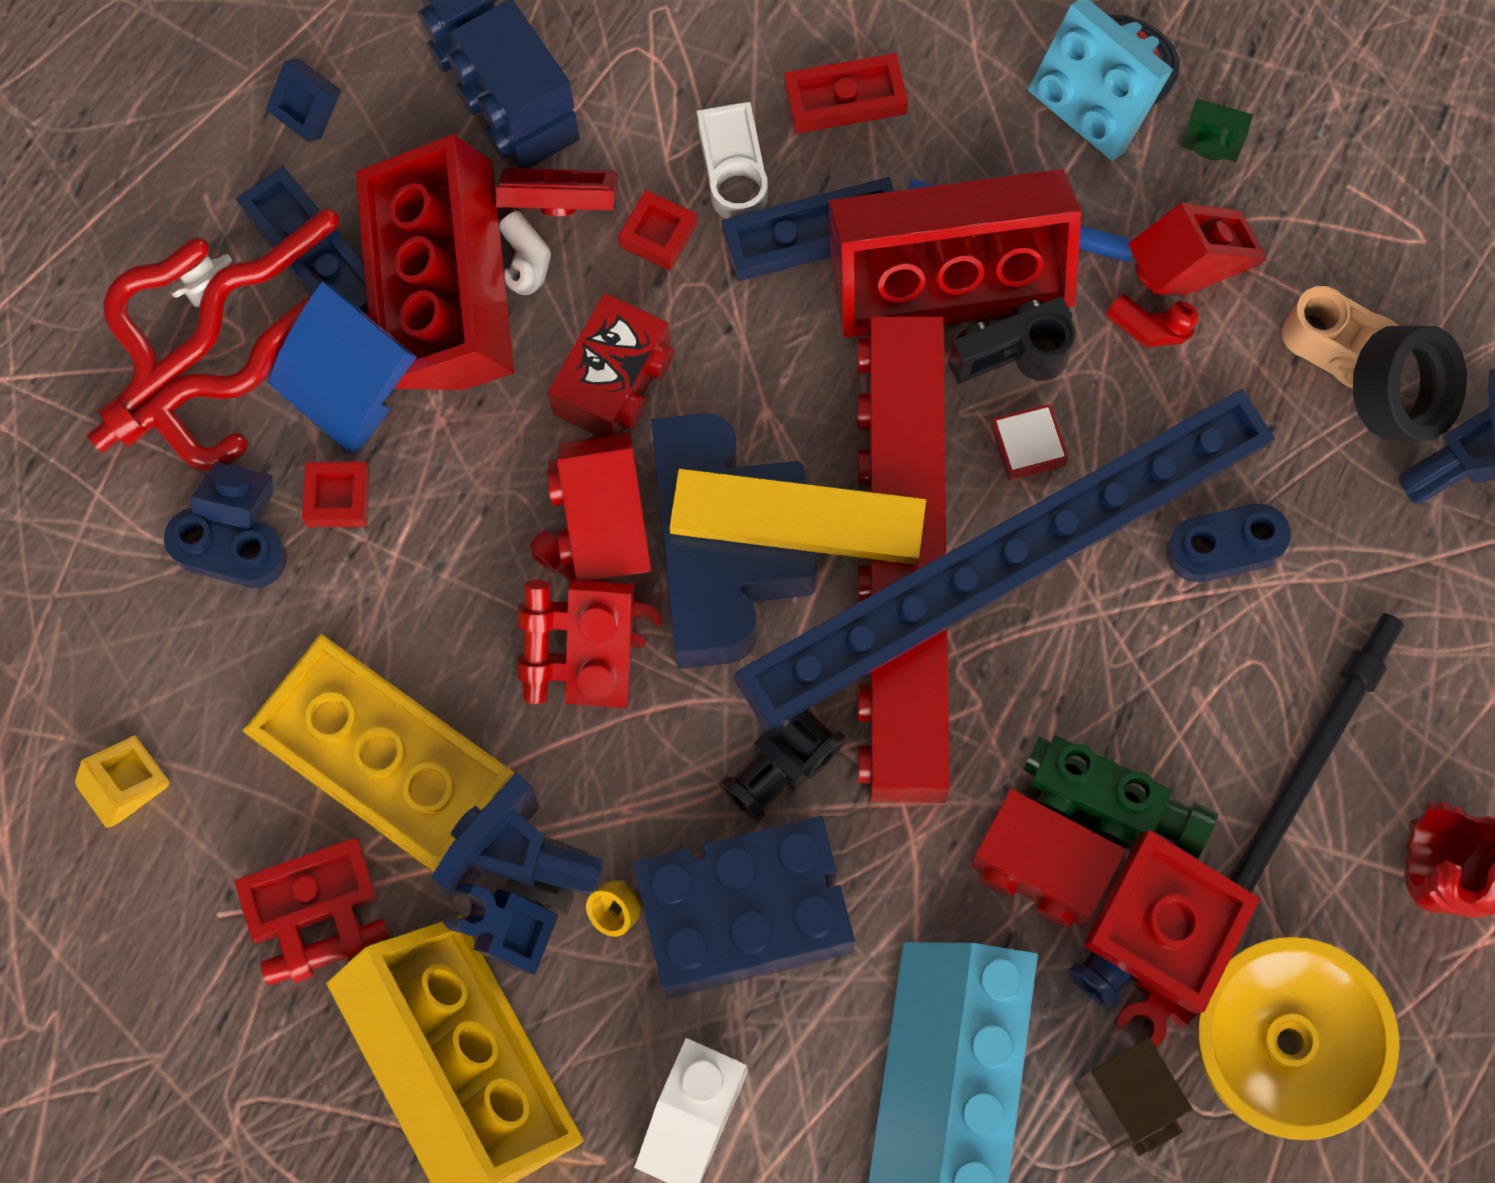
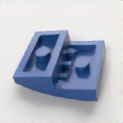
[268,282,417,456]

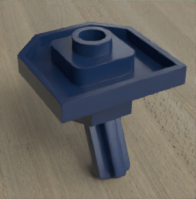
[1398,369,1495,505]
[431,772,602,899]

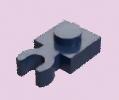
[443,883,558,975]

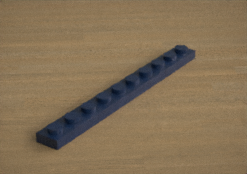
[733,389,1275,732]

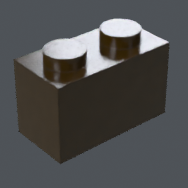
[1074,1037,1193,1156]

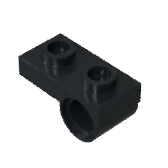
[949,296,1075,384]

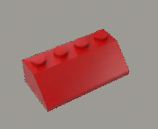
[356,134,515,390]
[829,169,1081,338]

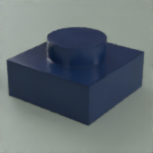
[266,58,341,142]
[191,462,273,530]

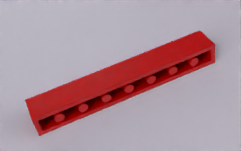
[857,316,950,803]

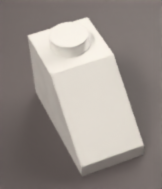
[634,1038,748,1183]

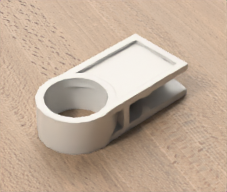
[696,102,768,219]

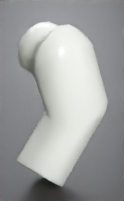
[499,211,551,295]

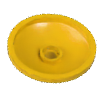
[1197,937,1400,1140]

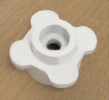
[170,254,232,307]

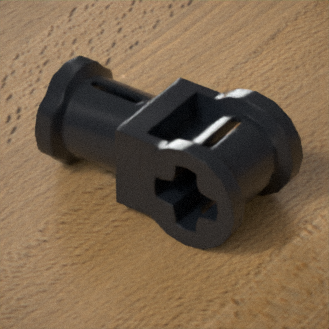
[719,709,847,823]

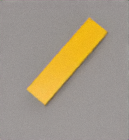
[670,469,926,565]

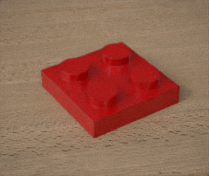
[1083,830,1260,1014]

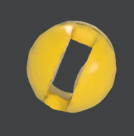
[586,880,643,937]

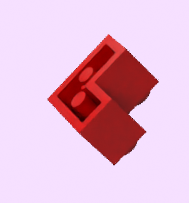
[547,432,651,581]

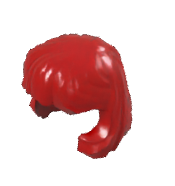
[1404,801,1495,918]

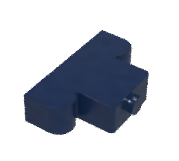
[651,413,817,669]

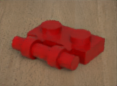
[517,580,634,708]
[234,837,391,986]

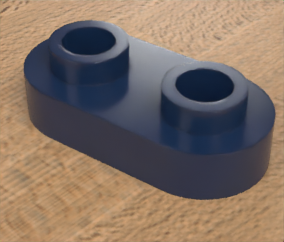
[1167,504,1291,582]
[164,508,287,588]

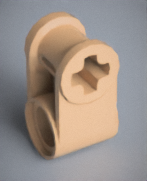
[1282,286,1399,389]

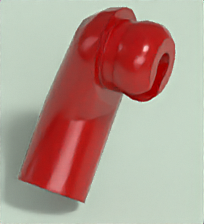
[1105,293,1199,348]

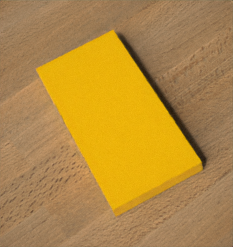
[242,634,515,873]

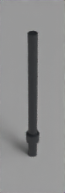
[1229,613,1404,892]

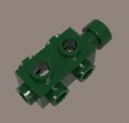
[1023,735,1218,859]

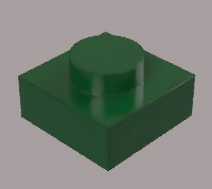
[1181,99,1253,162]

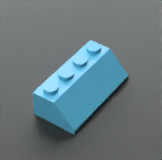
[868,942,1038,1183]

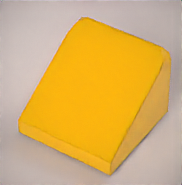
[75,735,170,828]

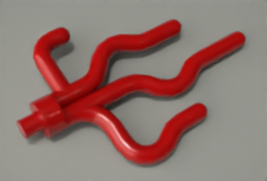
[86,208,340,471]

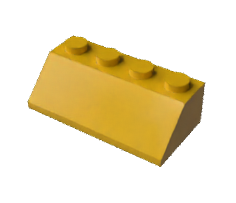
[326,915,584,1183]

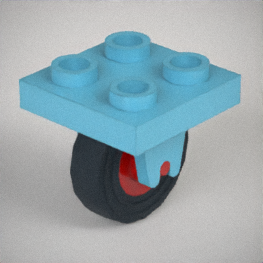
[1028,0,1180,162]

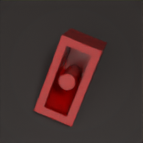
[1128,203,1267,296]

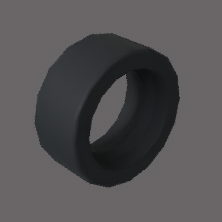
[1353,326,1467,441]

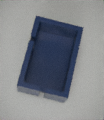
[418,0,580,168]
[633,816,855,1000]

